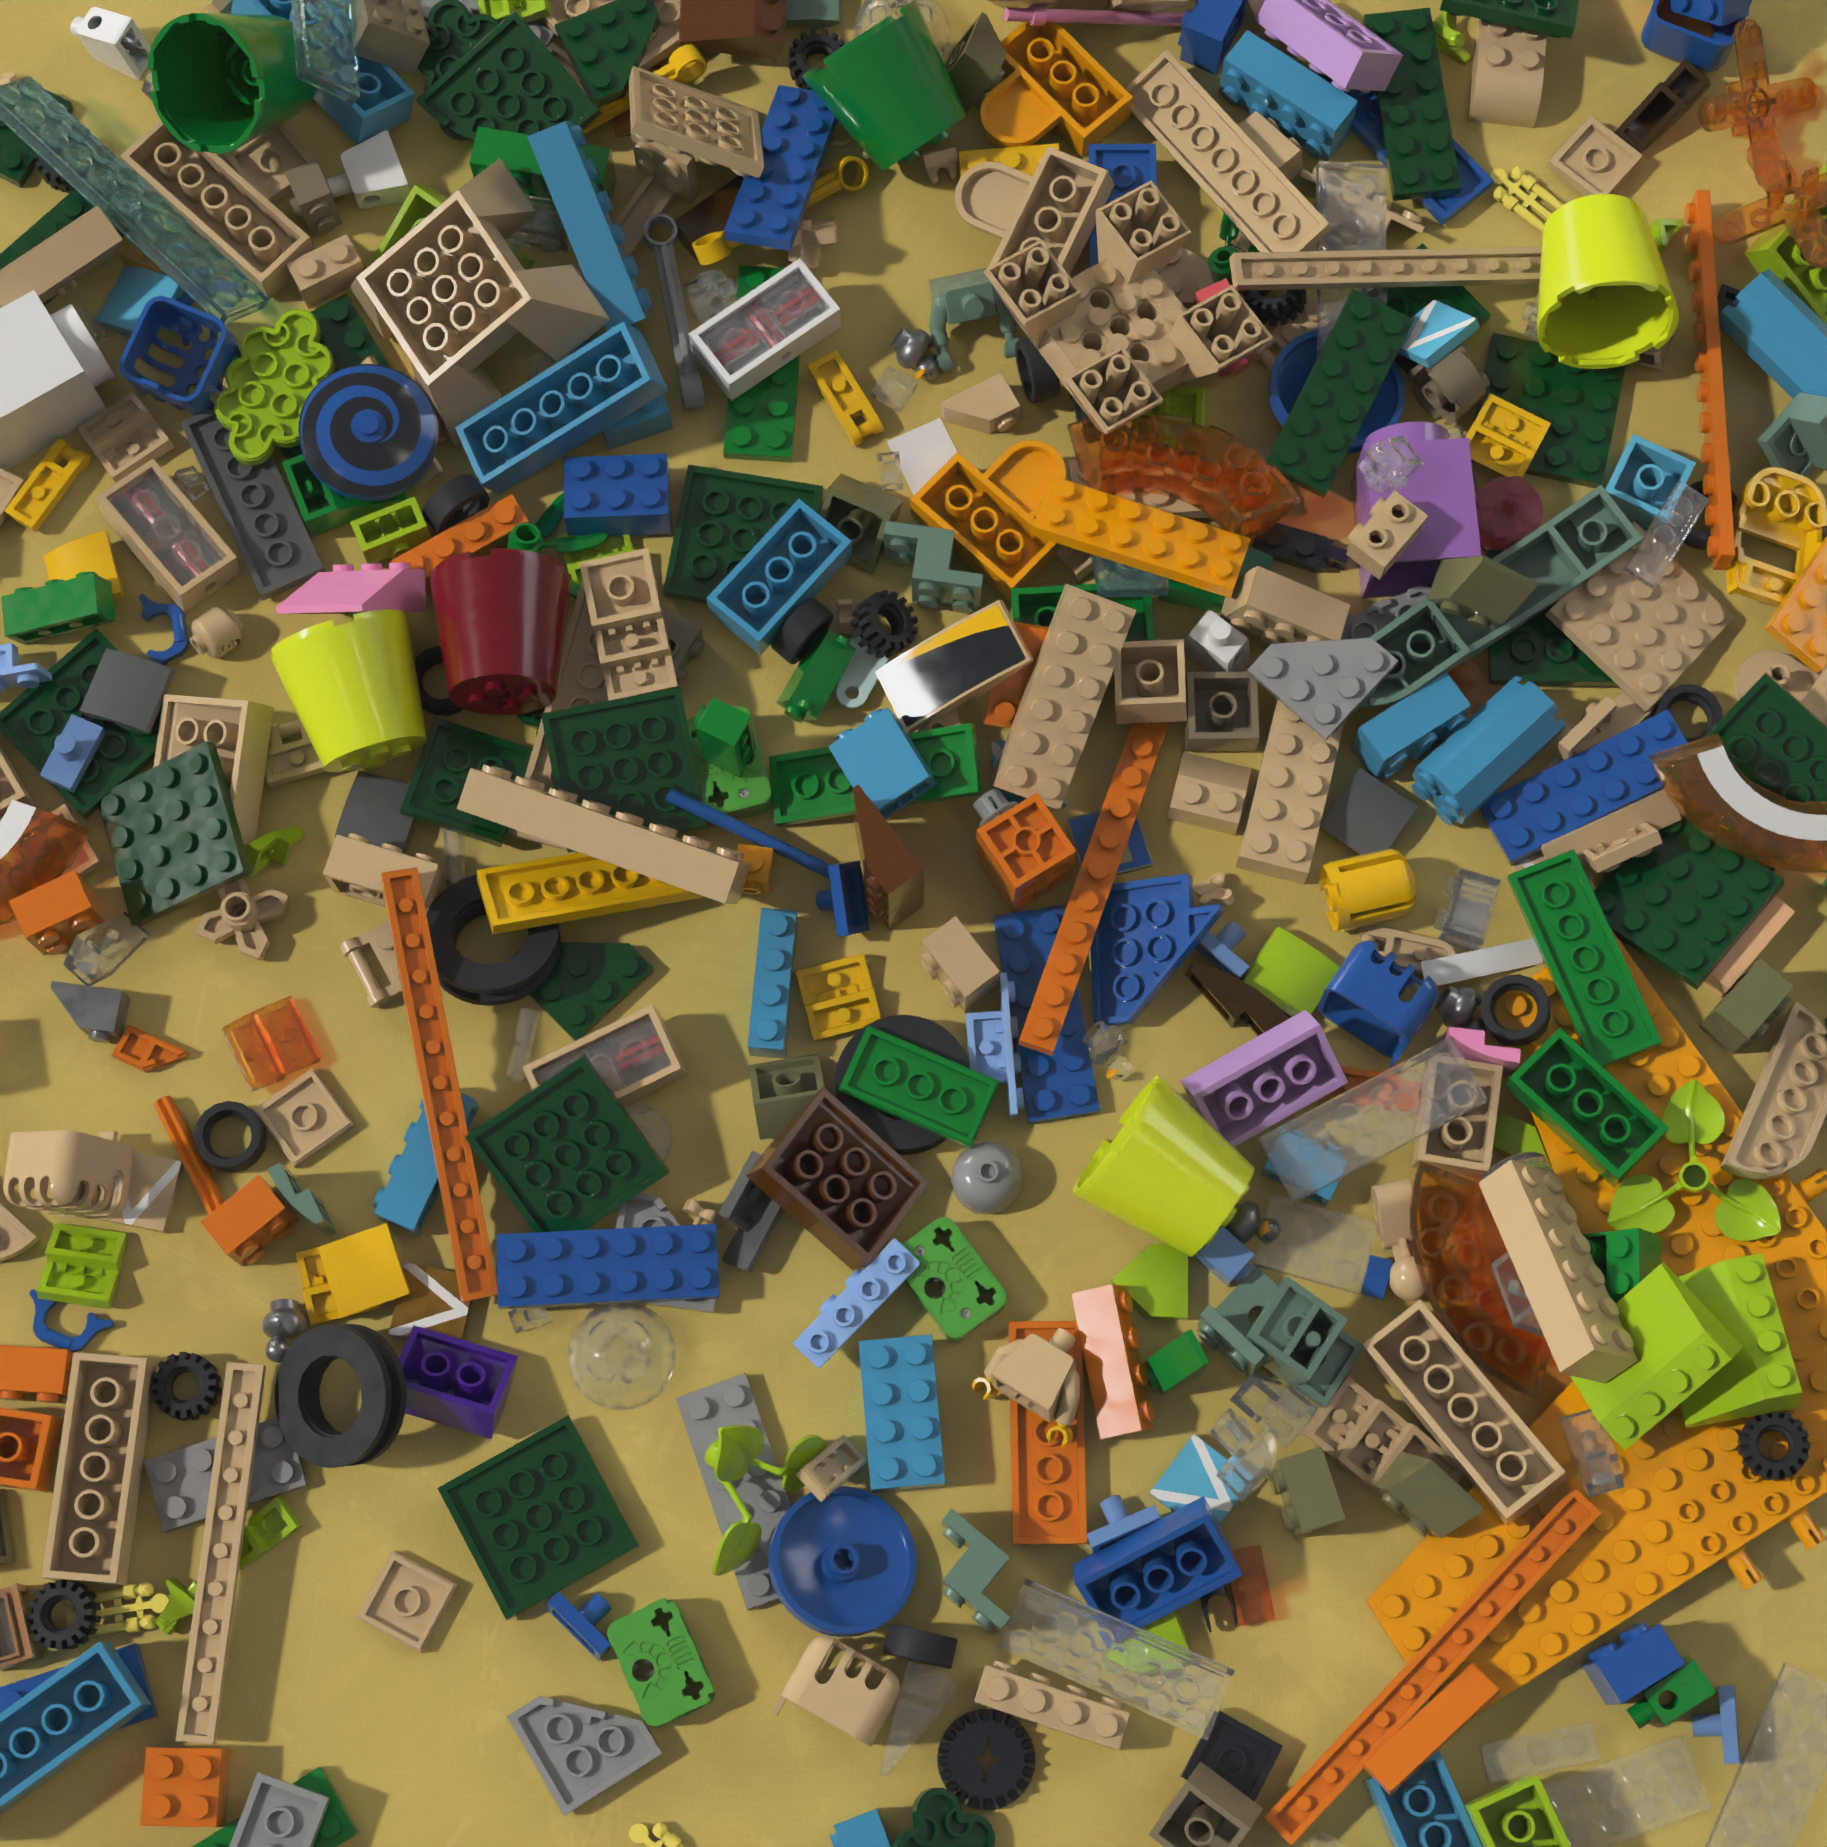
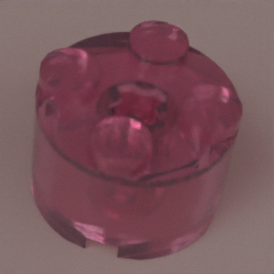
[1475,476,1543,552]

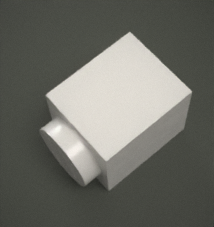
[0,290,115,471]

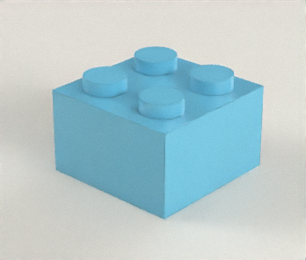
[1605,434,1696,536]

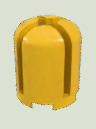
[1319,849,1417,932]

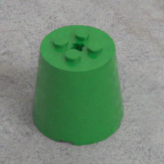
[802,1,967,171]
[147,13,318,154]

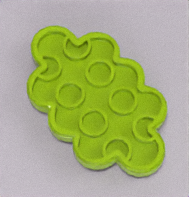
[214,309,335,466]

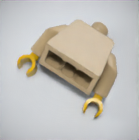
[972,1328,1080,1447]

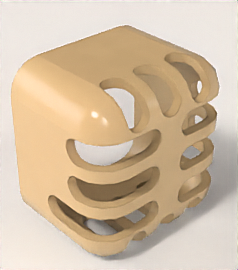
[3,1130,135,1217]
[772,1635,900,1747]

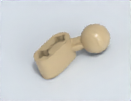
[1371,1178,1435,1301]

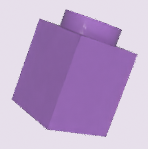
[1351,422,1481,599]

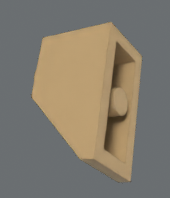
[941,372,1020,434]

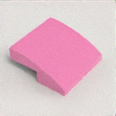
[1438,1027,1521,1078]

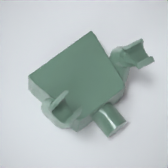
[929,268,1020,371]

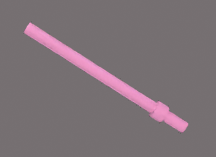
[1004,5,1185,26]

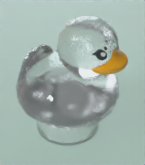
[1083,1021,1132,1080]

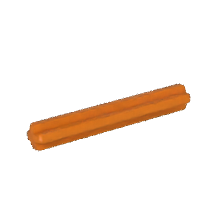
[154,1095,225,1215]

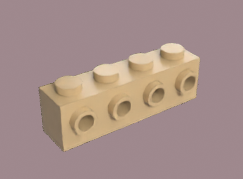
[973,1661,1130,1751]

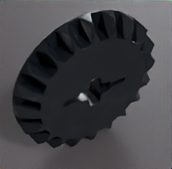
[937,1709,1035,1810]

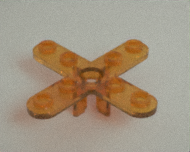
[1697,19,1818,189]
[1711,139,1827,268]

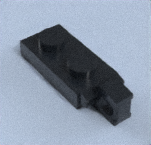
[1252,518,1349,573]

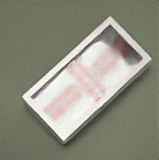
[689,258,841,401]

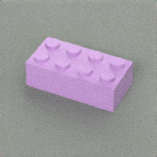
[1255,0,1403,93]
[1180,1010,1348,1147]

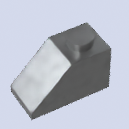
[50,981,130,1043]

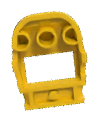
[1726,467,1827,608]

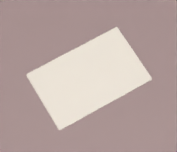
[887,418,957,495]

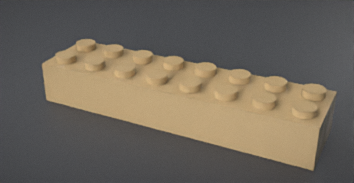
[457,764,752,904]

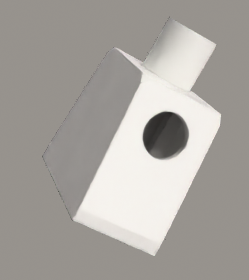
[70,7,151,81]
[327,130,410,209]
[1184,610,1251,672]

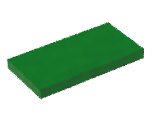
[838,1025,1000,1149]

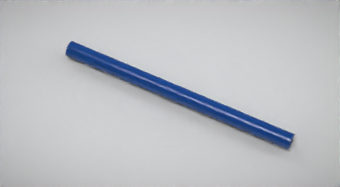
[665,788,831,879]

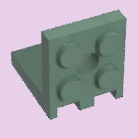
[1197,1266,1279,1380]

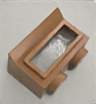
[0,1583,44,1671]

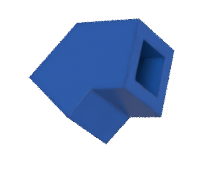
[1360,1255,1392,1300]

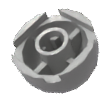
[951,1141,1023,1215]

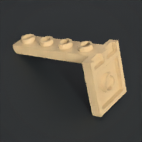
[578,132,700,285]

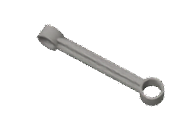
[644,213,705,409]

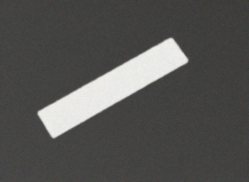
[1421,938,1543,986]

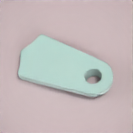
[836,636,890,709]

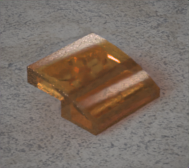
[222,996,321,1092]

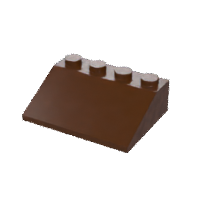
[679,0,787,62]
[852,785,924,930]
[746,1087,930,1270]

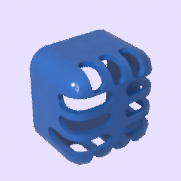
[119,296,239,416]
[1318,940,1438,1068]

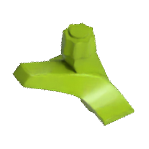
[1433,11,1471,65]
[156,1577,197,1635]

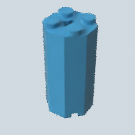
[1719,269,1827,399]
[1411,676,1566,826]

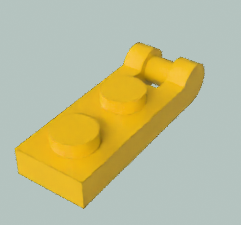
[807,350,884,447]
[4,438,91,533]

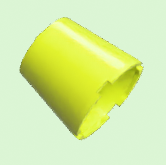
[1537,194,1679,369]
[270,609,427,772]
[1072,1075,1255,1257]

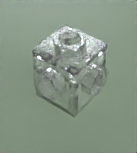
[683,270,739,324]
[1358,436,1424,493]

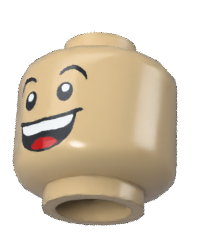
[190,607,244,658]

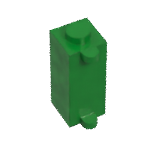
[776,630,856,723]

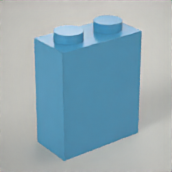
[828,707,938,819]

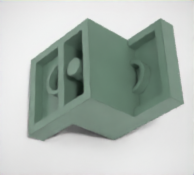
[1757,392,1827,477]
[883,521,983,613]
[1246,1276,1363,1408]
[942,1508,1011,1632]

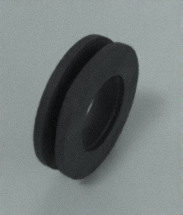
[426,875,561,1006]
[835,1015,970,1155]
[275,1324,407,1468]

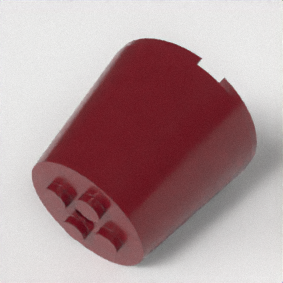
[430,548,572,715]

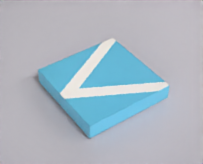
[1397,300,1480,368]
[1149,1434,1253,1523]

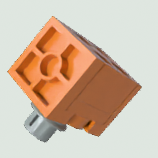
[973,788,1076,913]

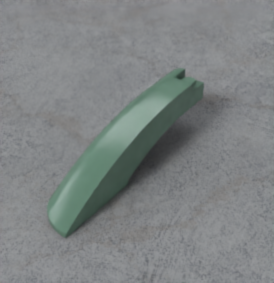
[1360,485,1643,707]

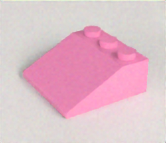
[276,562,426,614]

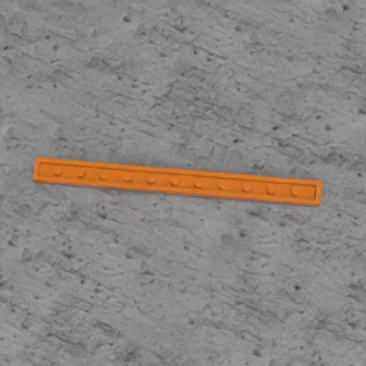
[1685,190,1735,570]
[1018,722,1170,1056]
[380,867,498,1302]
[1264,1487,1601,1846]

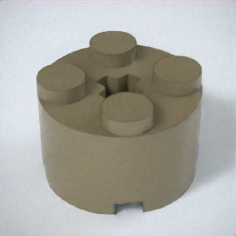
[1408,344,1490,425]

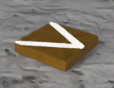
[389,1263,472,1340]

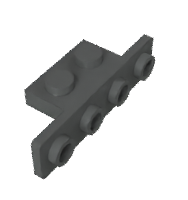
[718,1151,784,1273]

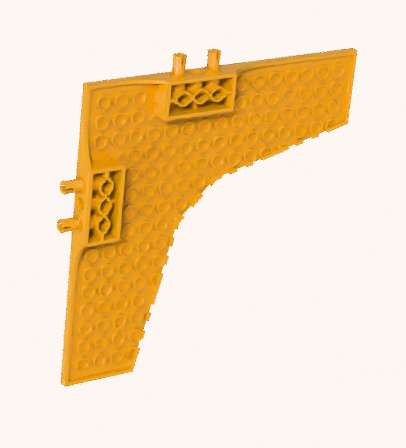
[1366,928,1827,1714]

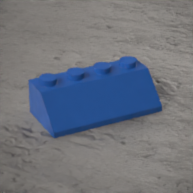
[1073,1496,1243,1644]

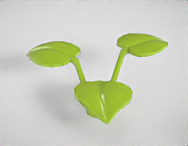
[1607,1079,1781,1241]
[705,1425,827,1576]

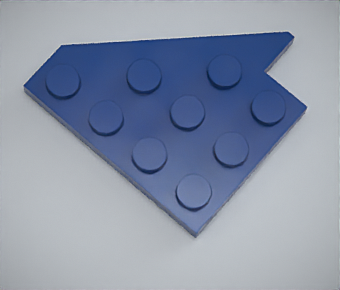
[1090,873,1224,1028]

